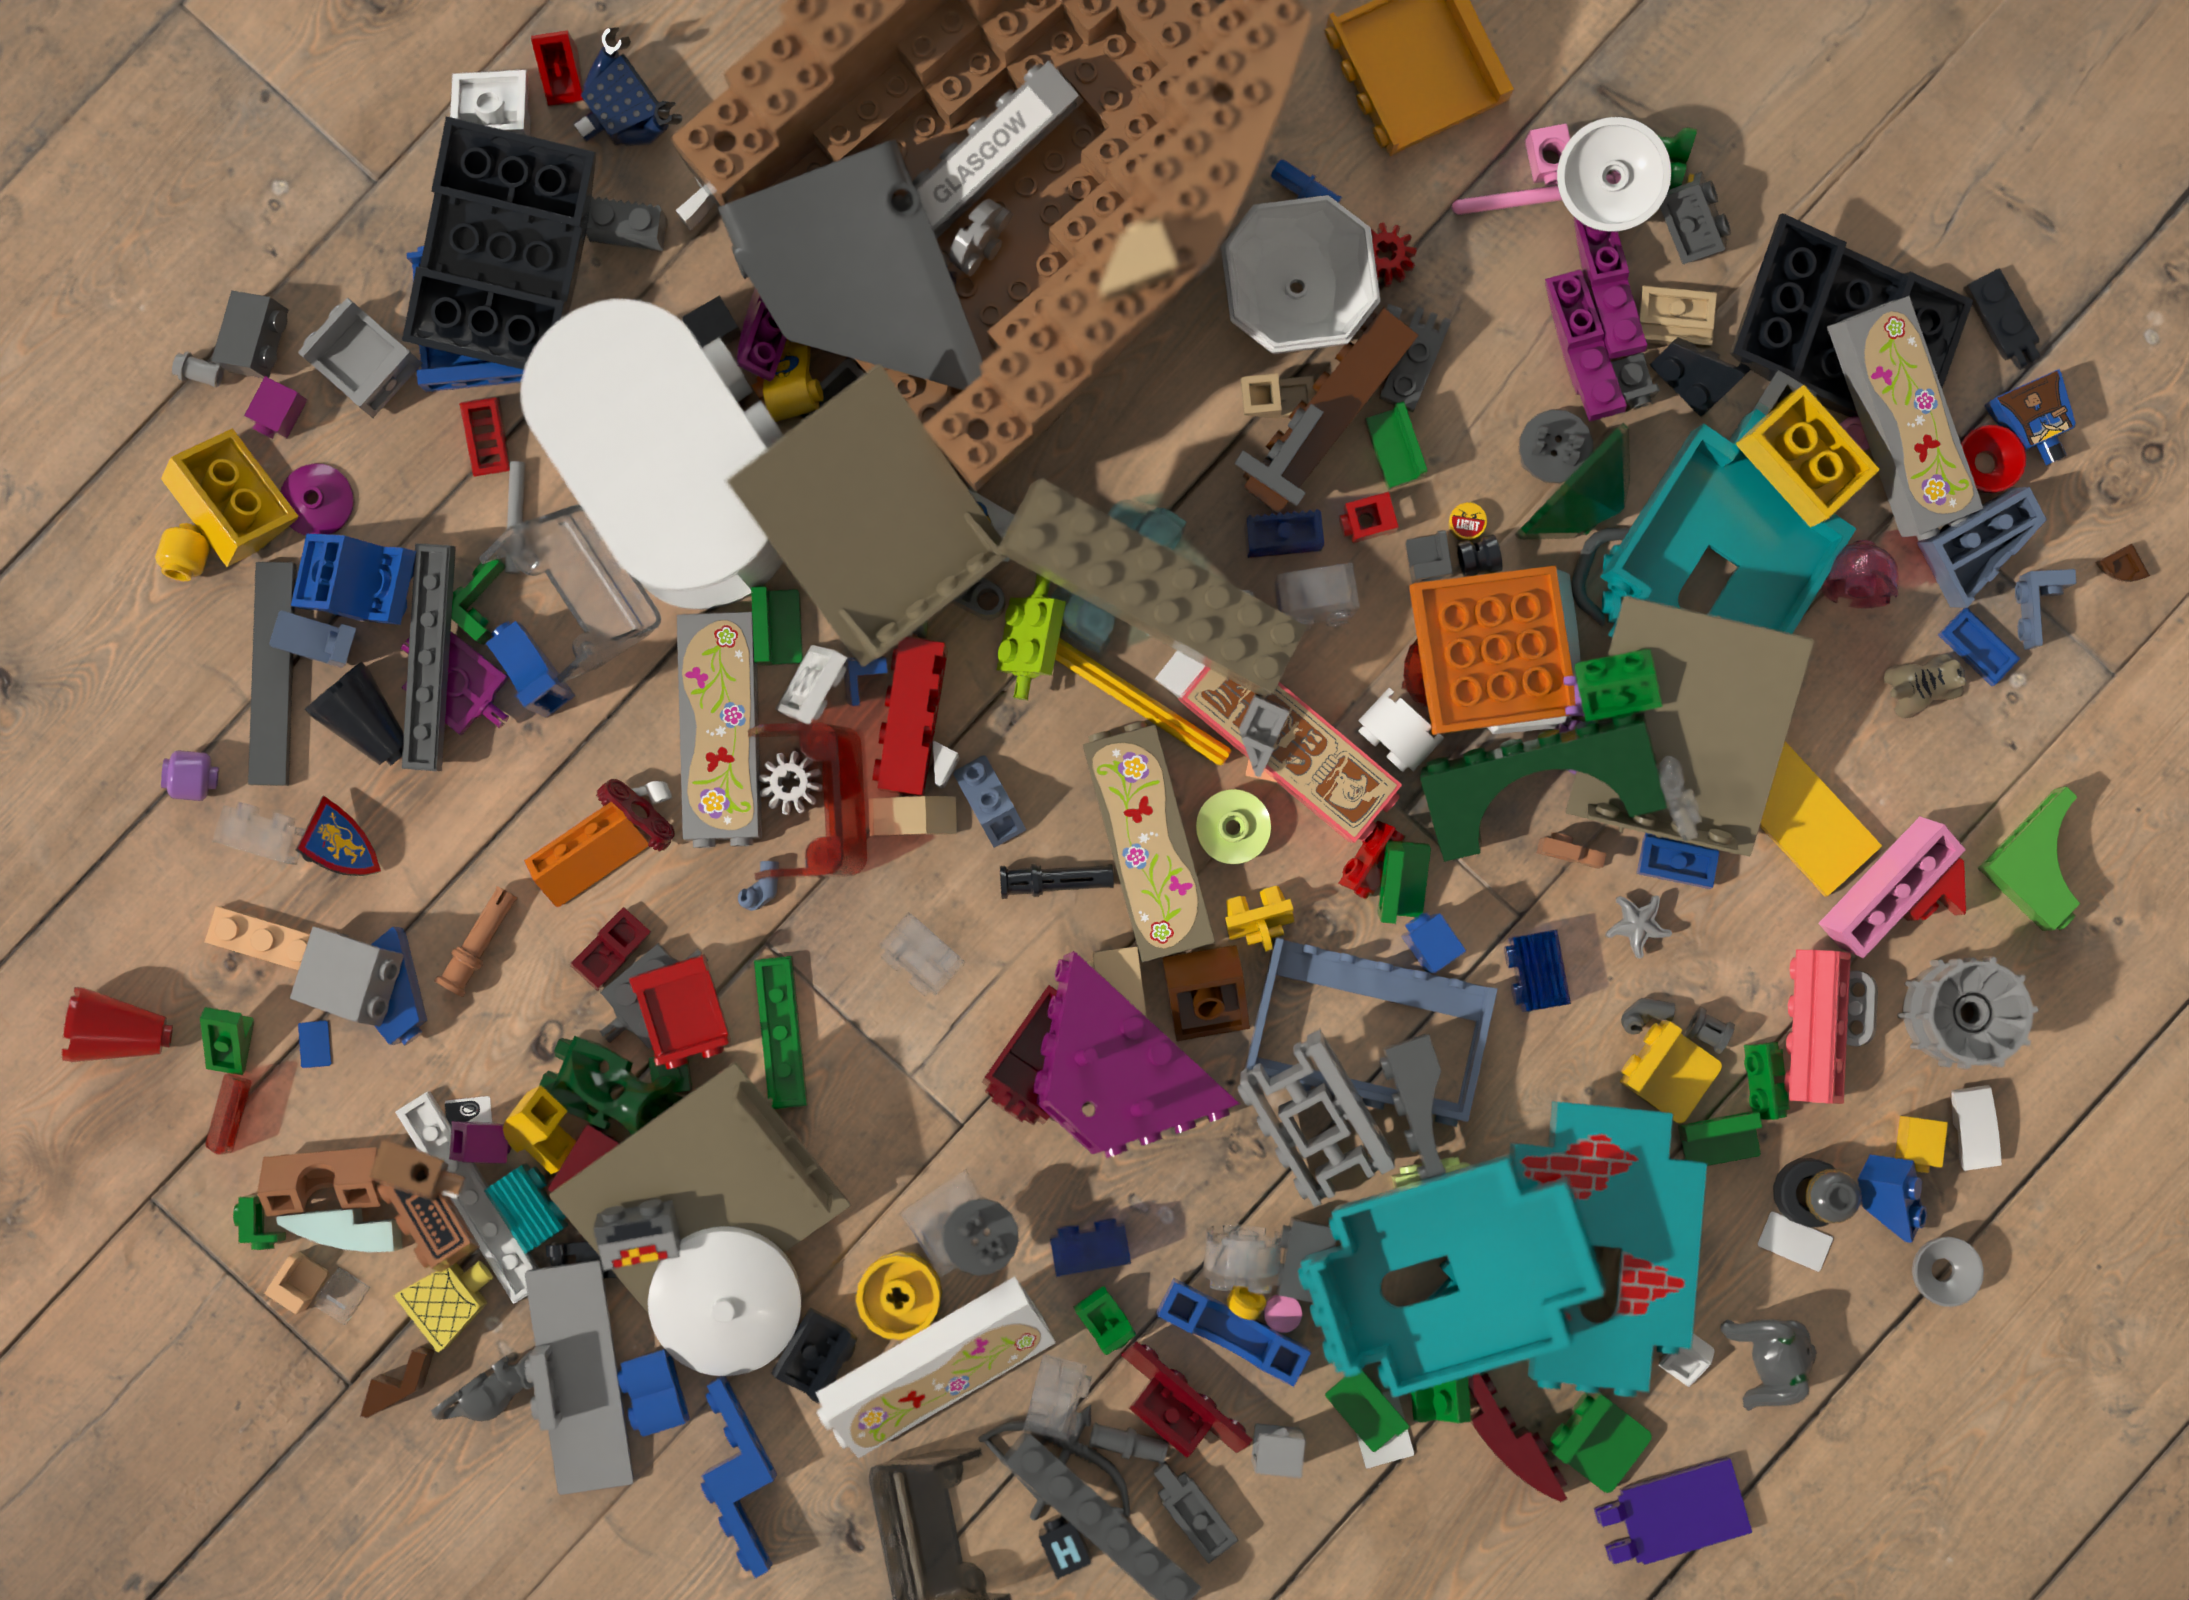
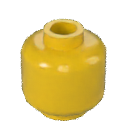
[155,523,211,581]

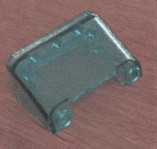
[1050,499,1186,657]

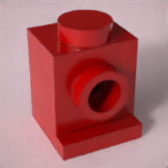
[1339,492,1399,543]

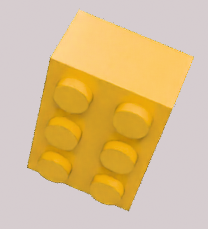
[1735,385,1880,528]

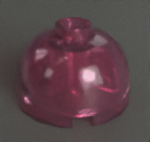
[1822,540,1900,608]

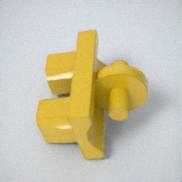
[1225,885,1295,952]

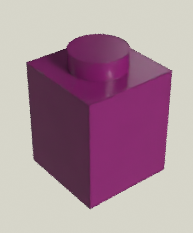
[244,376,307,439]
[449,1121,512,1163]

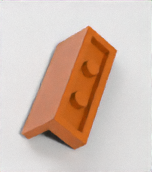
[524,802,648,907]

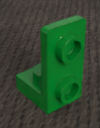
[451,557,505,645]

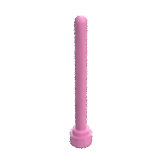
[1452,171,1621,215]

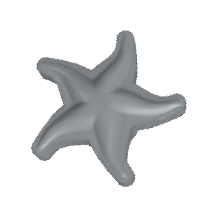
[1605,896,1672,959]

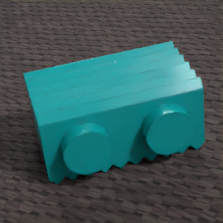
[484,1163,568,1254]

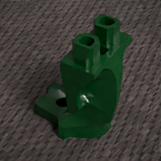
[539,1036,685,1135]

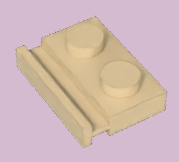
[1638,286,1717,349]

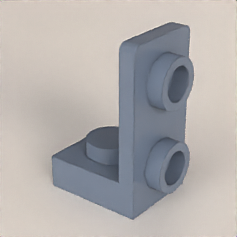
[2015,569,2076,650]
[269,611,356,668]
[953,755,1026,848]

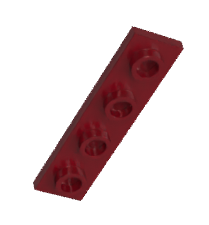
[1121,1341,1253,1458]

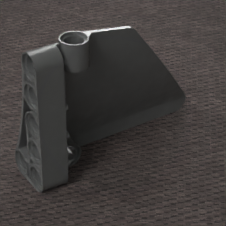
[718,139,983,390]

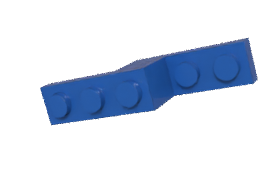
[701,1376,778,1578]

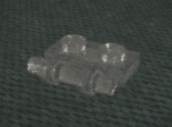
[1659,756,1702,842]

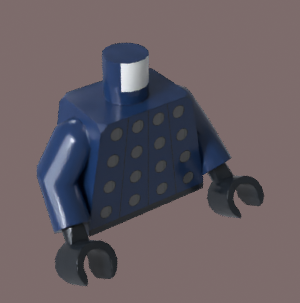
[574,27,682,146]

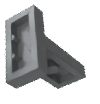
[1235,404,1323,506]

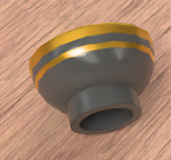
[1806,1169,1861,1224]

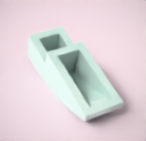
[277,1208,403,1252]

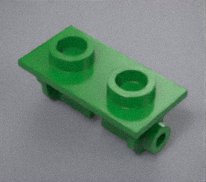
[1744,1042,1790,1120]

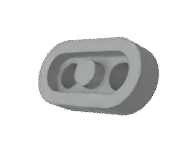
[1847,971,1878,1046]

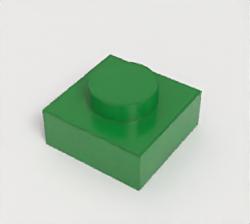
[649,1056,692,1093]

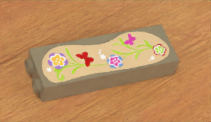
[1083,721,1215,962]

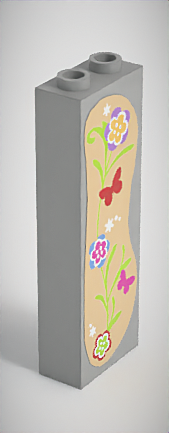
[1827,296,1983,541]
[677,612,762,848]

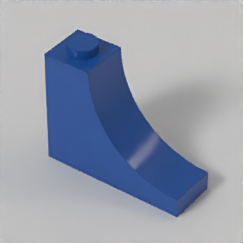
[486,621,576,718]

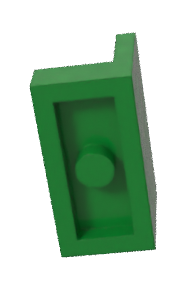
[1364,401,1428,490]
[751,587,803,666]
[1377,840,1431,924]
[1678,1111,1762,1166]
[1325,1370,1410,1452]

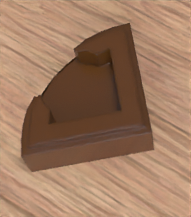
[2095,544,2150,582]

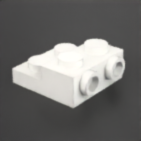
[450,70,531,136]

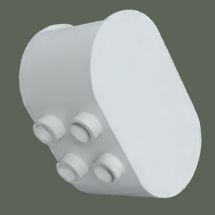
[521,299,783,610]

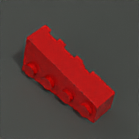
[872,637,948,796]

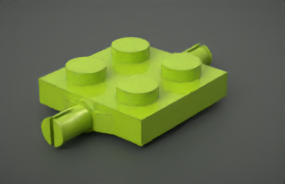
[996,573,1066,701]

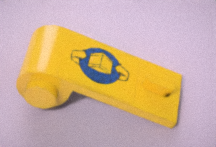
[763,339,824,422]

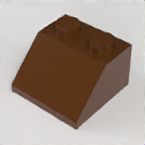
[1162,945,1250,1041]

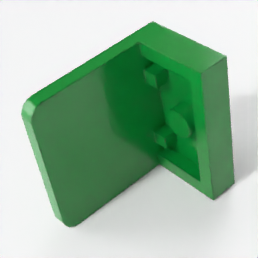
[1548,1392,1652,1493]

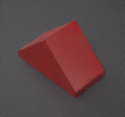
[531,30,584,106]

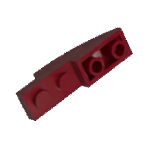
[1468,1372,1568,1503]

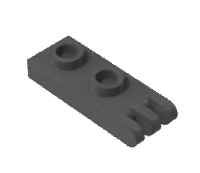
[1379,306,1452,413]

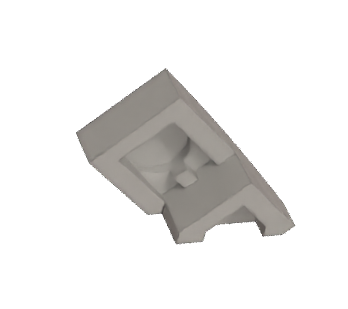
[1239,694,1290,777]

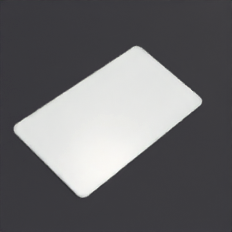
[1758,1212,1833,1272]

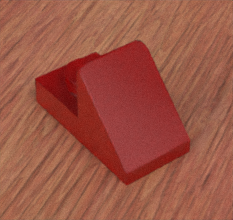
[1903,857,1966,921]

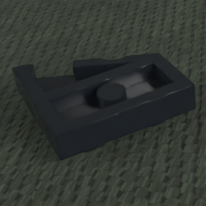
[1650,337,1751,417]

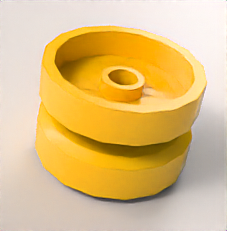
[856,1251,943,1340]

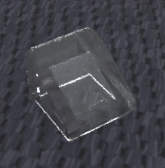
[315,1267,370,1325]

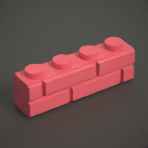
[1784,949,1851,1104]

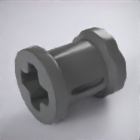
[1685,1007,1735,1054]

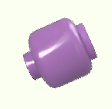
[161,750,219,801]

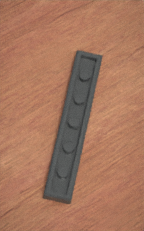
[402,543,456,771]
[248,562,296,786]

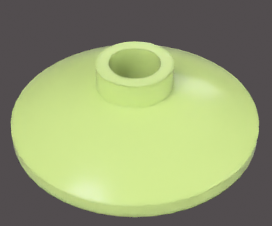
[1196,789,1271,864]

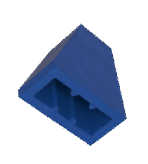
[370,927,428,1046]

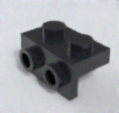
[771,1307,857,1404]

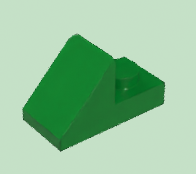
[200,1007,254,1075]

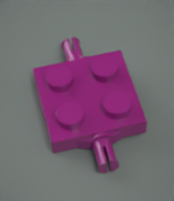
[401,631,509,735]

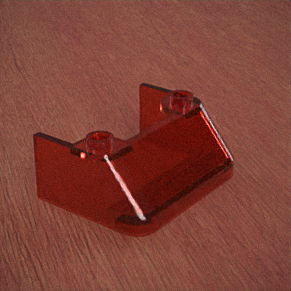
[748,723,867,880]

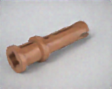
[434,886,518,997]

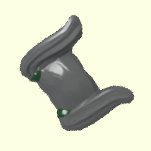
[1720,1319,1817,1411]

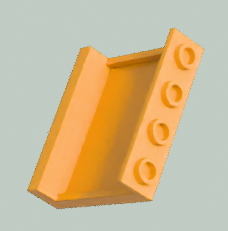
[1324,0,1514,156]

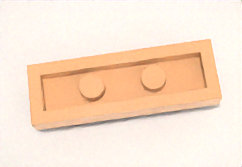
[205,906,310,970]

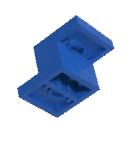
[291,533,416,625]

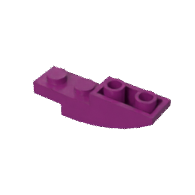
[1573,217,1647,359]
[1545,269,1627,422]
[737,288,787,382]

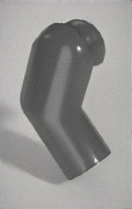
[1621,998,1675,1035]

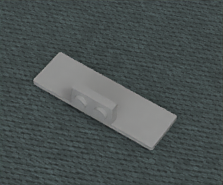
[525,1260,634,1495]

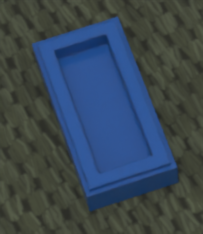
[1938,608,2021,686]

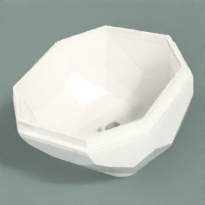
[1221,195,1380,354]

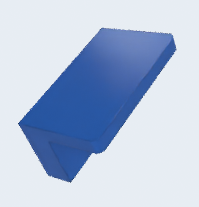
[843,656,887,706]

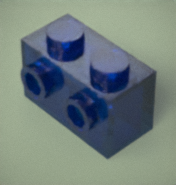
[1050,1218,1131,1277]

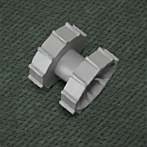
[1897,957,2039,1069]

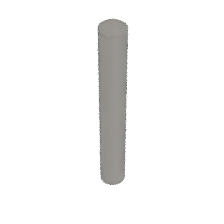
[505,461,525,574]

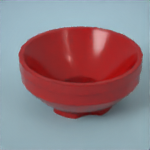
[1961,425,2026,493]

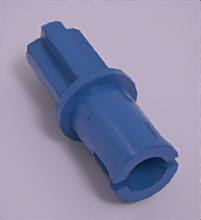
[1271,159,1342,203]

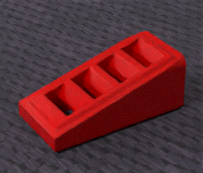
[459,396,510,477]

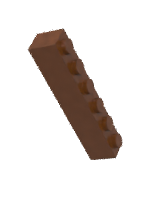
[1242,307,1419,515]

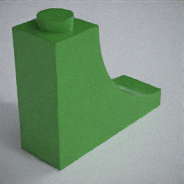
[1978,786,2080,931]

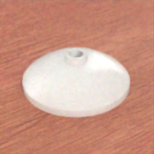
[1557,117,1671,232]

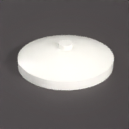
[648,1226,802,1376]

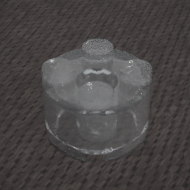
[1203,1224,1282,1294]

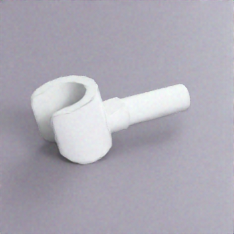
[632,781,672,805]

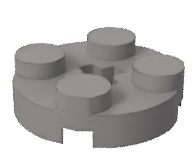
[949,199,1012,276]

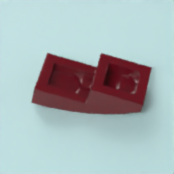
[570,907,651,991]

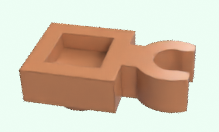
[1536,832,1606,869]

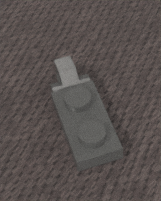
[1153,1461,1239,1564]

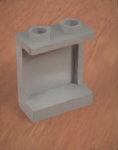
[299,298,423,418]
[290,926,403,1027]

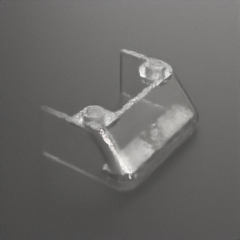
[479,505,661,683]

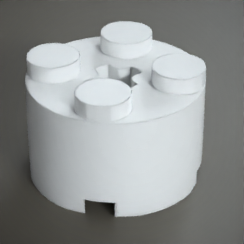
[1358,688,1444,772]

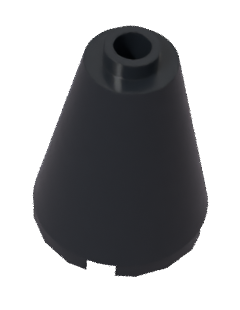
[305,661,404,766]

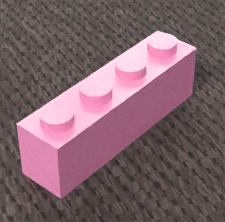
[1818,816,1965,958]

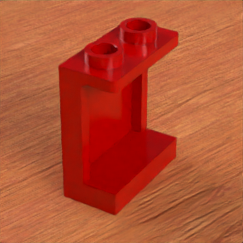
[629,954,731,1069]

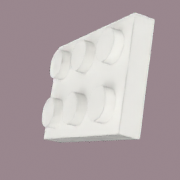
[775,645,847,725]

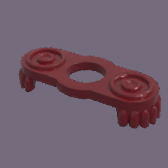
[596,779,675,852]

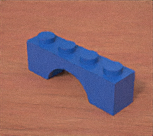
[1157,1278,1311,1387]

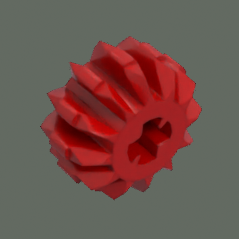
[1371,223,1417,287]

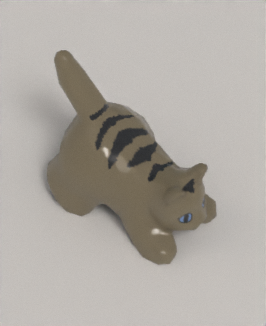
[1884,653,1966,718]

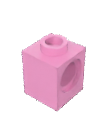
[1525,123,1570,186]

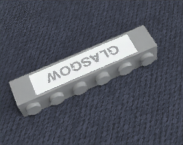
[891,61,1084,239]

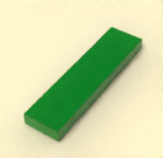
[754,956,808,1109]

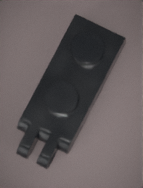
[1963,268,2040,370]

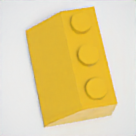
[161,428,299,567]

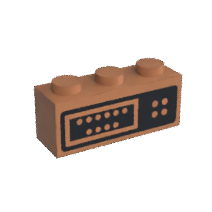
[376,1147,480,1272]

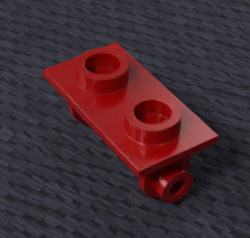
[1338,820,1405,900]

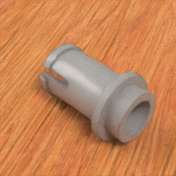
[172,352,224,388]

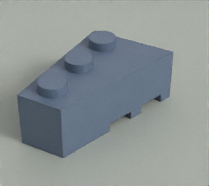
[1916,487,2047,608]

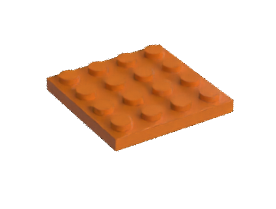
[1409,565,1575,735]

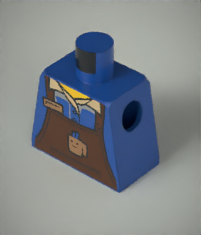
[1984,369,2076,465]

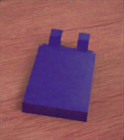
[1593,1457,1753,1565]

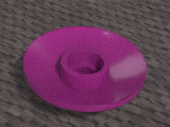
[280,464,354,536]

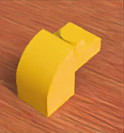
[503,1085,576,1174]

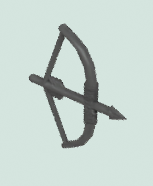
[978,1405,1131,1521]

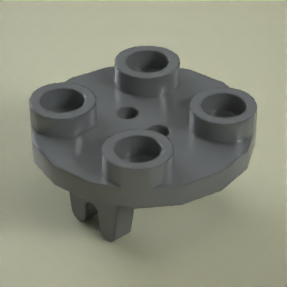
[1519,409,1593,484]
[942,1197,1019,1276]

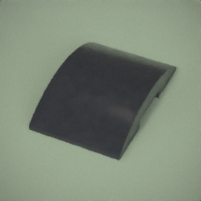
[402,116,596,370]
[1730,213,1973,417]

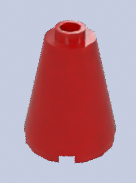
[62,987,173,1062]

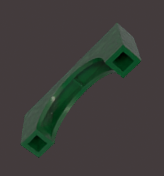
[1420,712,1667,862]

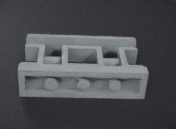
[1238,1029,1395,1207]

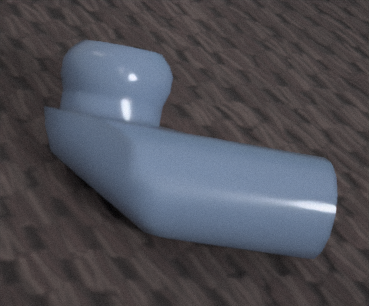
[738,861,779,911]

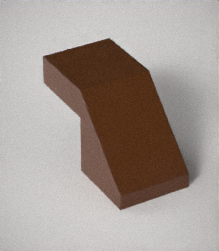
[360,1346,434,1418]

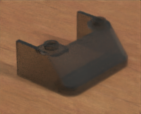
[869,1448,1011,1600]

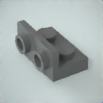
[1660,172,1731,265]

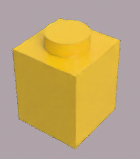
[1895,1116,1948,1173]

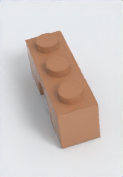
[257,1147,381,1216]

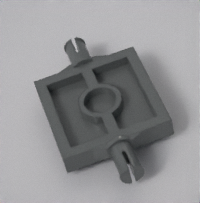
[600,943,708,1049]

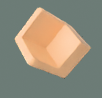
[264,1252,329,1314]

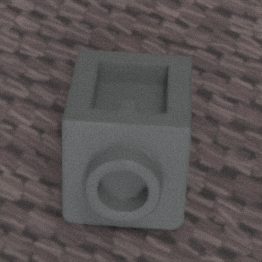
[1611,353,1660,410]

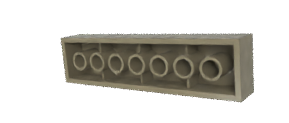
[997,478,1307,696]

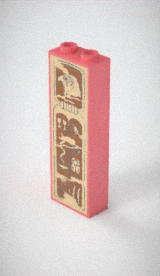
[1178,666,1402,843]

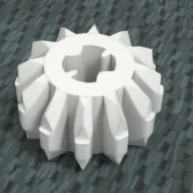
[759,751,823,815]

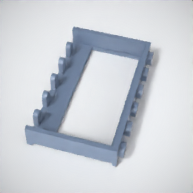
[1245,937,1498,1127]

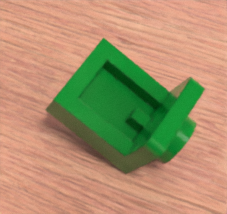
[233,1195,286,1250]
[1073,1286,1136,1355]

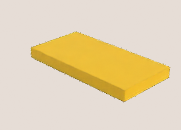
[1760,741,1882,897]

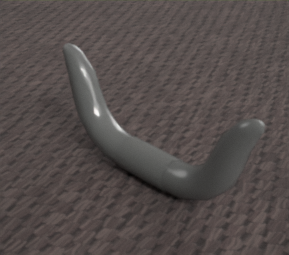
[1571,528,1630,627]

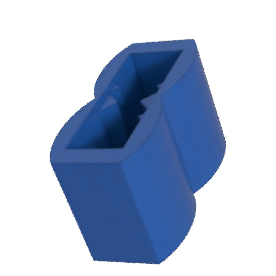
[617,1349,690,1437]

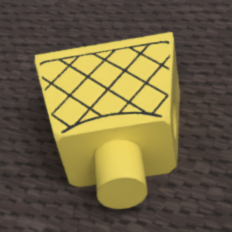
[394,1261,493,1353]

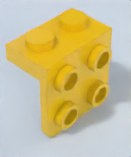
[1619,1021,1722,1123]

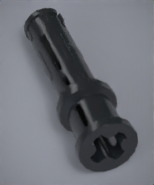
[1000,864,1114,899]

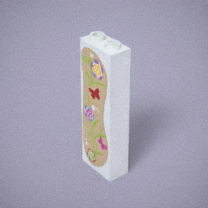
[816,1277,1056,1459]

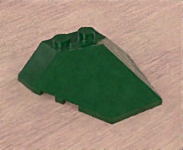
[1515,422,1630,539]

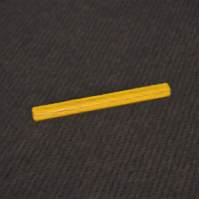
[1055,638,1231,766]

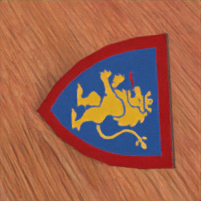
[296,795,381,876]

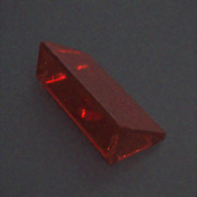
[205,1074,252,1155]

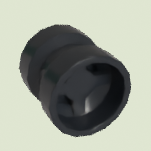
[1457,534,1503,577]

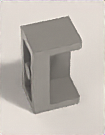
[1251,1424,1305,1478]

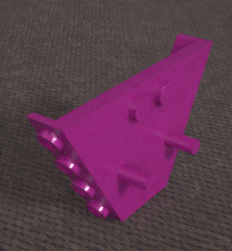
[1034,951,1240,1158]

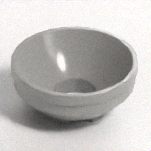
[1912,1237,1984,1307]

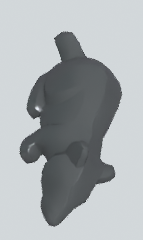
[431,1349,534,1421]

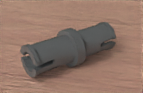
[1089,1423,1168,1464]

